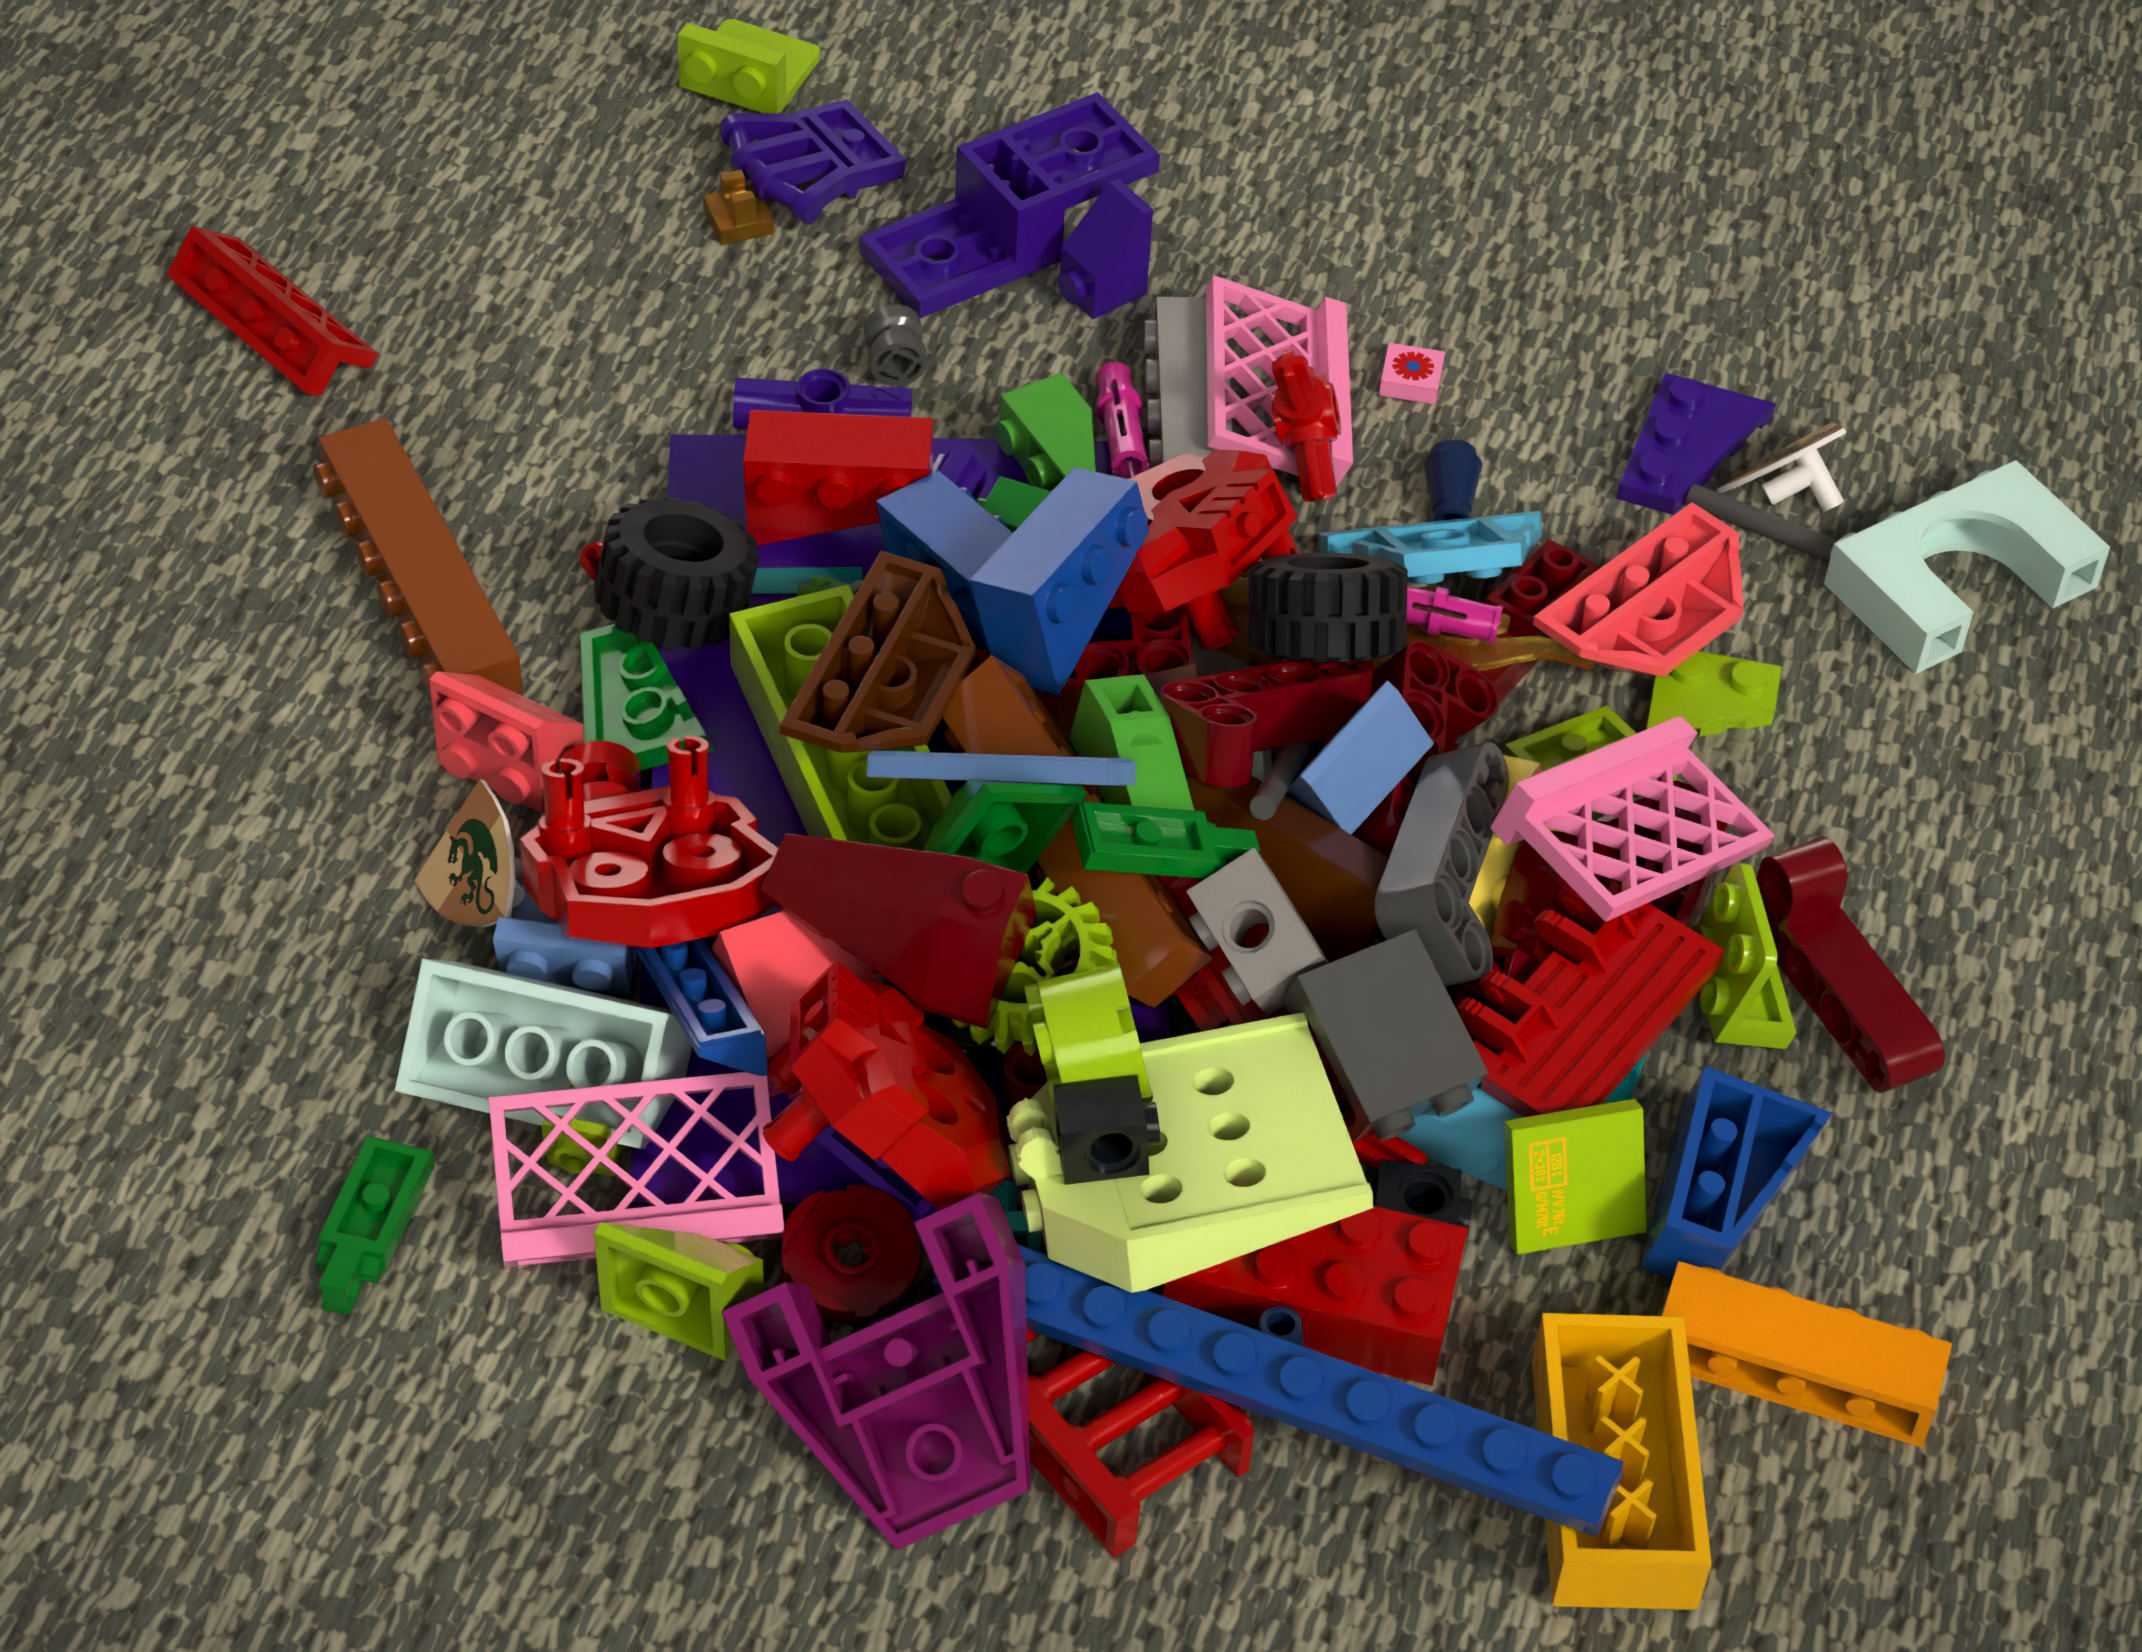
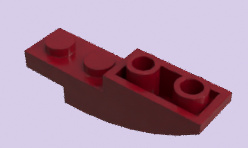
[1445,539,1600,703]
[1451,831,1581,1055]

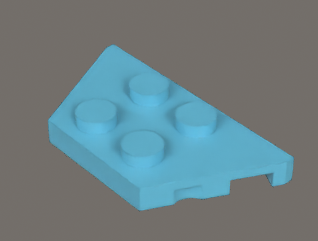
[1318,511,1542,584]

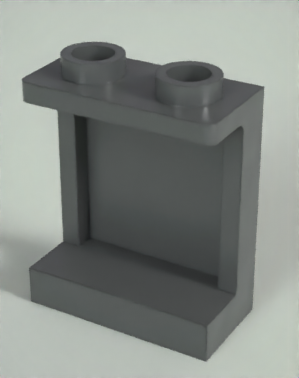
[1281,929,1489,1142]

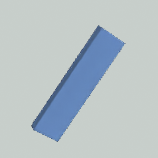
[867,751,1136,785]

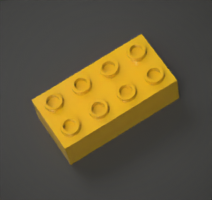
[1532,1313,1712,1610]

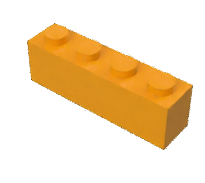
[1662,1261,1952,1447]

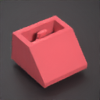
[429,671,584,813]

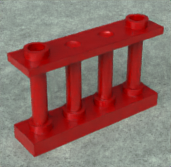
[1027,1329,1254,1558]

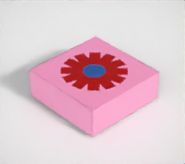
[1379,343,1445,405]

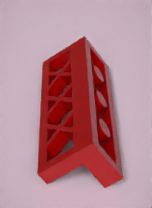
[166,226,378,396]

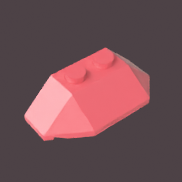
[1533,502,1744,677]

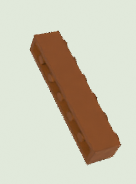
[313,418,523,698]
[942,655,1214,1008]

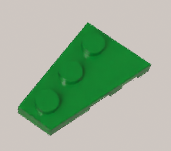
[580,624,714,771]

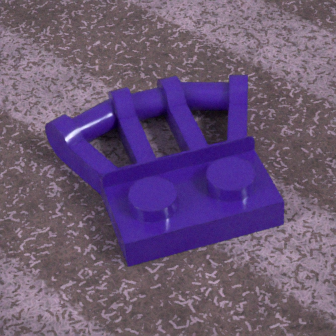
[719,99,906,225]

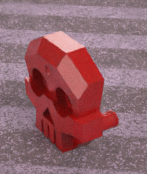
[1107,450,1300,650]
[520,736,779,950]
[763,960,1011,1211]

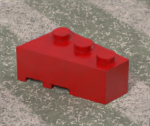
[743,410,933,546]

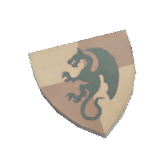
[1716,422,1846,512]
[414,779,525,927]

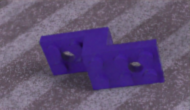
[860,92,1160,318]

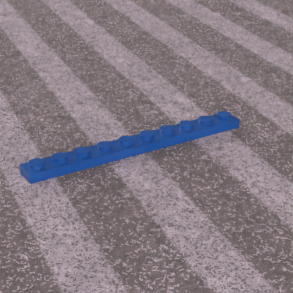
[932,1244,1624,1537]

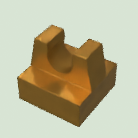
[703,170,774,246]

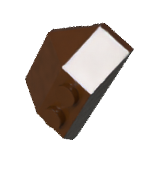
[780,551,976,753]

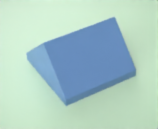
[1285,680,1434,835]

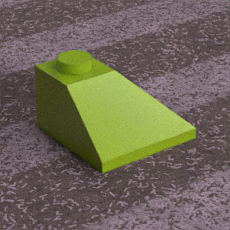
[594,1222,764,1361]

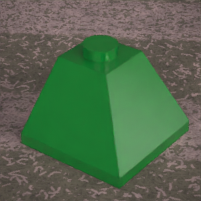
[924,781,1087,874]

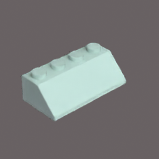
[395,959,692,1149]

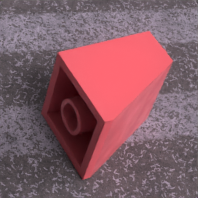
[711,911,881,1100]

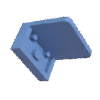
[493,881,639,997]

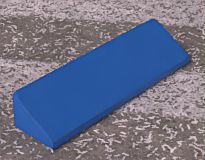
[634,938,768,1076]

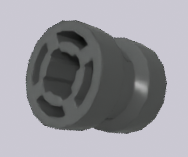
[864,304,927,385]

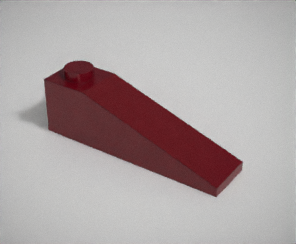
[760,833,1037,1029]

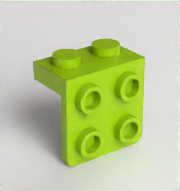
[677,19,820,114]
[1691,863,1797,1049]

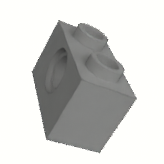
[1186,848,1329,1016]

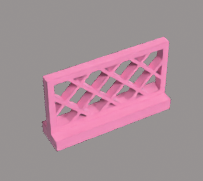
[1206,275,1353,500]
[1490,716,1775,922]
[488,1072,784,1268]

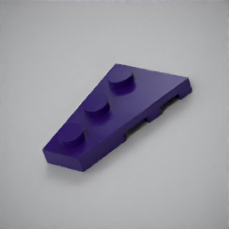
[1616,373,1776,515]

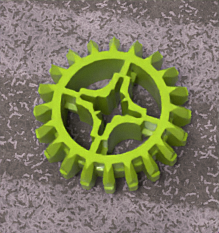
[952,877,1118,1057]

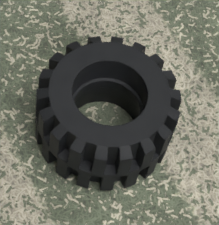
[594,497,759,649]
[1248,553,1408,662]

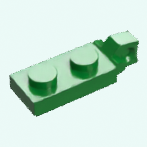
[1071,801,1260,879]
[316,1136,435,1316]

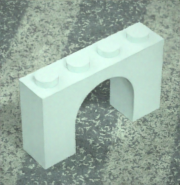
[1824,460,2110,674]

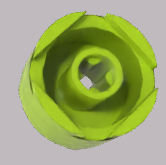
[1024,963,1152,1112]

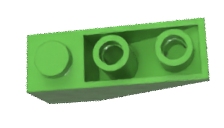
[995,373,1096,491]
[1069,674,1194,811]

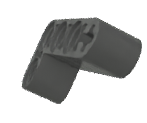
[1374,742,1509,987]

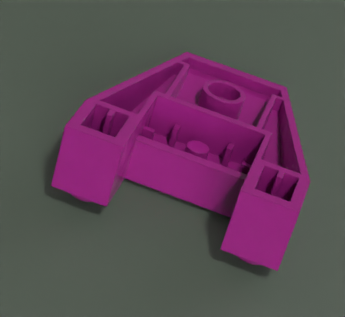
[722,1193,1031,1550]

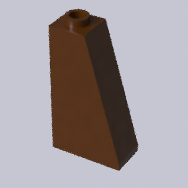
[1184,772,1389,963]

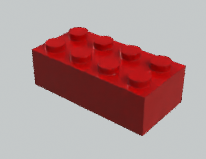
[1163,1206,1469,1386]

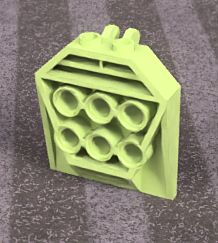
[1007,1012,1373,1293]

